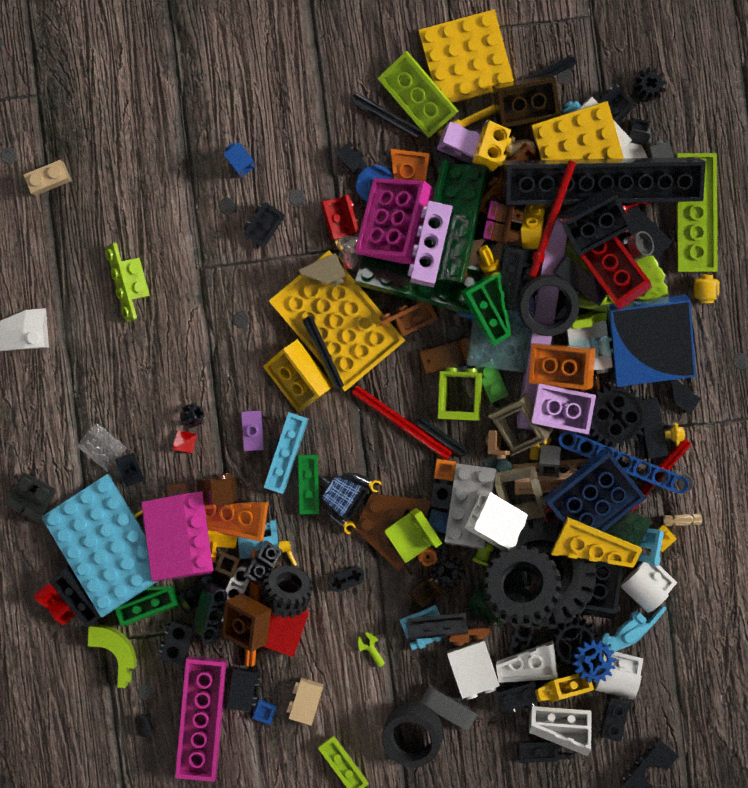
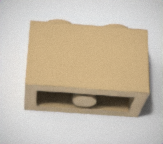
[24,160,72,196]
[287,678,324,726]

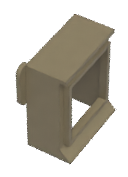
[488,393,553,456]
[495,465,546,520]

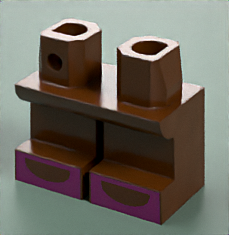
[483,201,524,244]

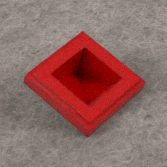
[172,430,197,453]

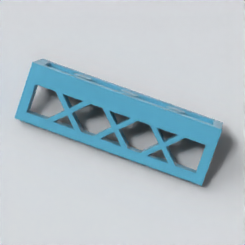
[264,412,309,494]

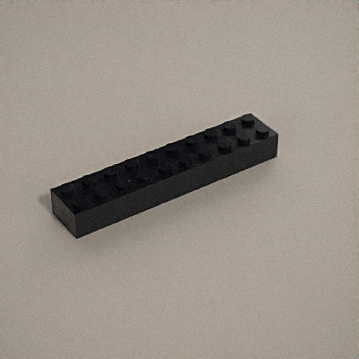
[502,157,706,205]

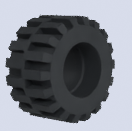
[260,564,313,618]

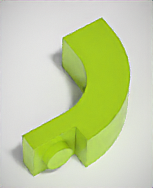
[88,624,137,688]

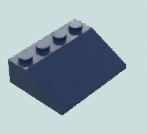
[543,448,646,532]

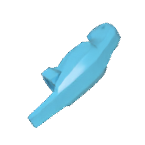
[601,606,666,652]

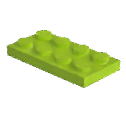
[377,51,459,138]

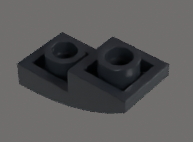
[243,540,282,586]

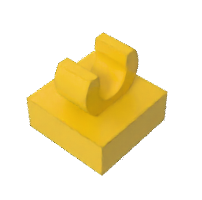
[656,524,677,552]

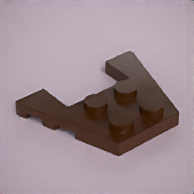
[355,493,431,571]

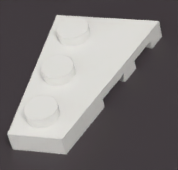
[496,641,558,683]

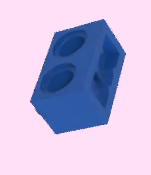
[224,142,256,177]

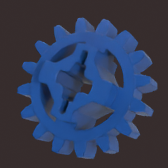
[572,639,617,684]

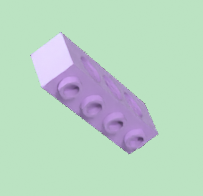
[408,201,453,288]

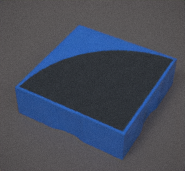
[607,294,696,387]

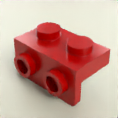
[320,194,359,241]

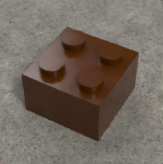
[222,593,271,652]

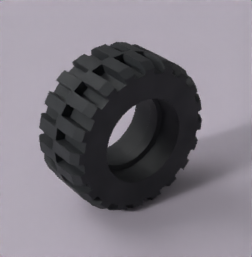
[483,546,562,628]

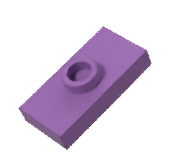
[241,410,264,451]

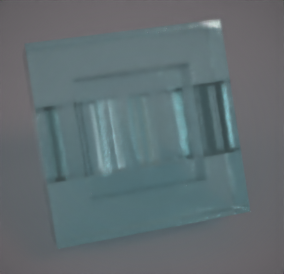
[589,336,614,358]

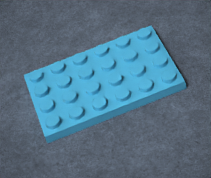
[42,474,158,617]

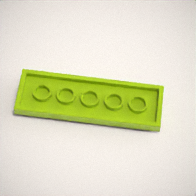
[676,153,718,272]

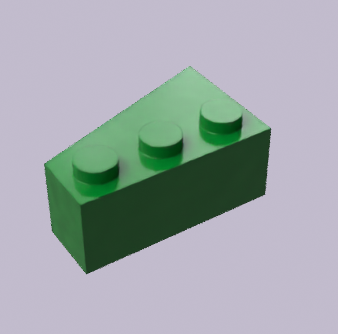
[460,272,511,345]
[115,586,181,627]

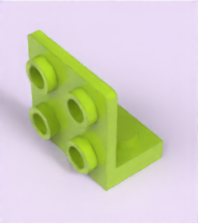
[384,508,442,563]

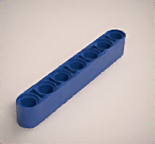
[559,431,689,494]

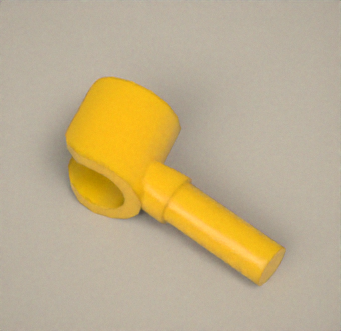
[279,541,297,566]

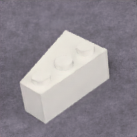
[529,706,591,756]

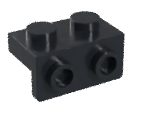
[597,84,637,124]
[243,201,286,249]

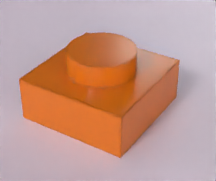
[434,459,456,481]

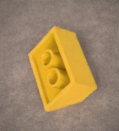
[263,339,333,413]

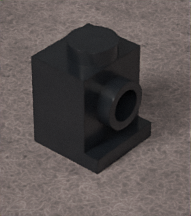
[336,141,367,174]

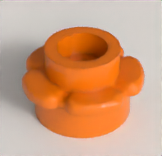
[418,547,437,567]

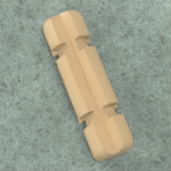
[663,514,702,526]

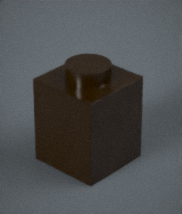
[212,552,240,579]

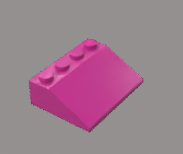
[355,178,434,264]
[141,492,213,582]

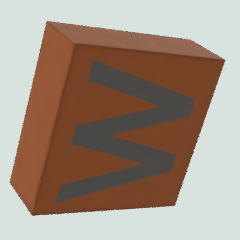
[167,483,188,497]

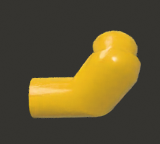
[529,436,552,460]

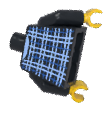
[319,473,382,534]

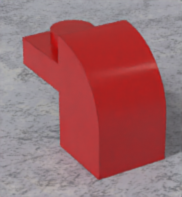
[34,583,76,625]

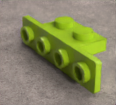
[106,243,150,322]

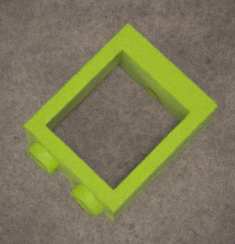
[438,368,482,421]

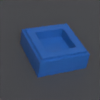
[252,699,277,725]

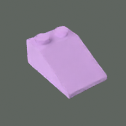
[531,384,596,434]

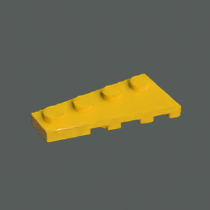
[551,517,642,568]

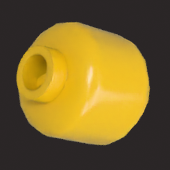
[693,274,720,303]

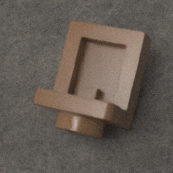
[486,430,512,459]

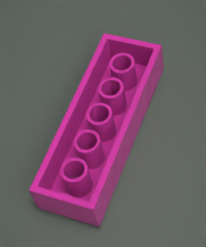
[175,656,228,782]

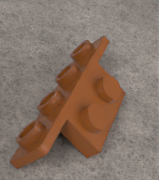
[375,300,438,336]

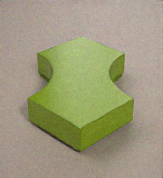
[570,310,608,329]

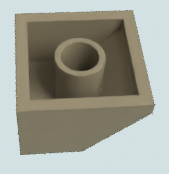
[299,253,346,287]

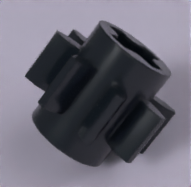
[180,402,205,428]

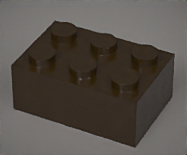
[492,75,560,127]

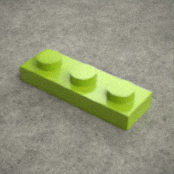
[318,735,369,788]

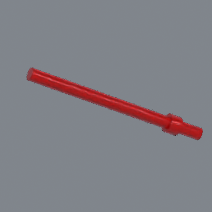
[528,160,577,278]

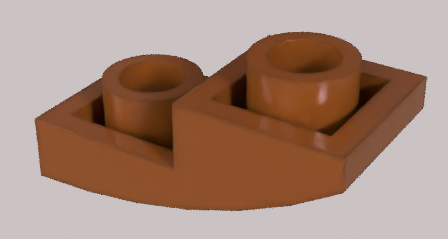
[448,626,490,646]

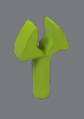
[358,632,385,667]

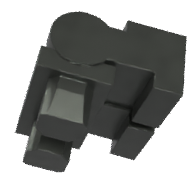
[4,472,56,523]

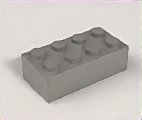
[445,463,497,550]

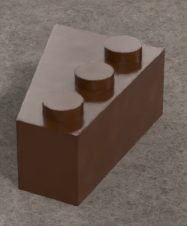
[197,473,238,505]

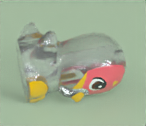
[335,236,359,269]

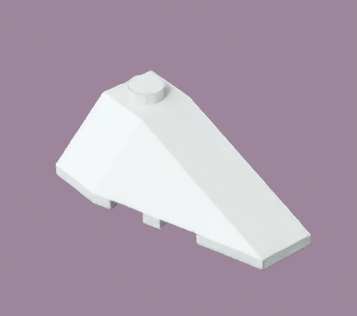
[0,308,49,351]

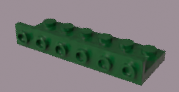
[419,159,489,284]
[355,256,482,315]

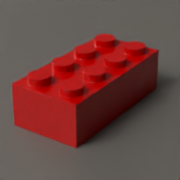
[570,236,652,310]

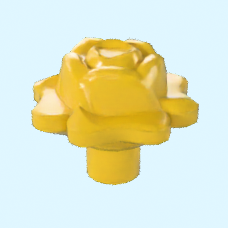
[665,422,685,446]

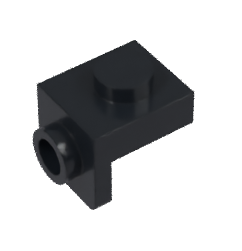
[115,452,144,487]

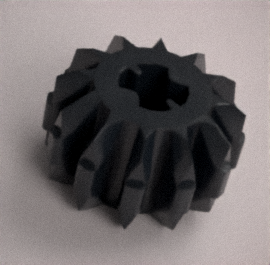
[633,67,667,102]

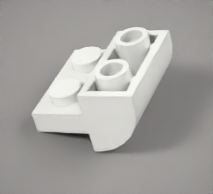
[621,562,677,613]
[595,652,643,700]

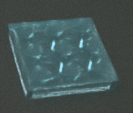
[466,310,534,373]

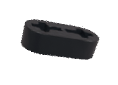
[329,566,365,592]

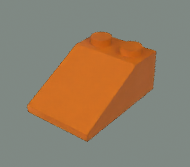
[528,343,596,390]

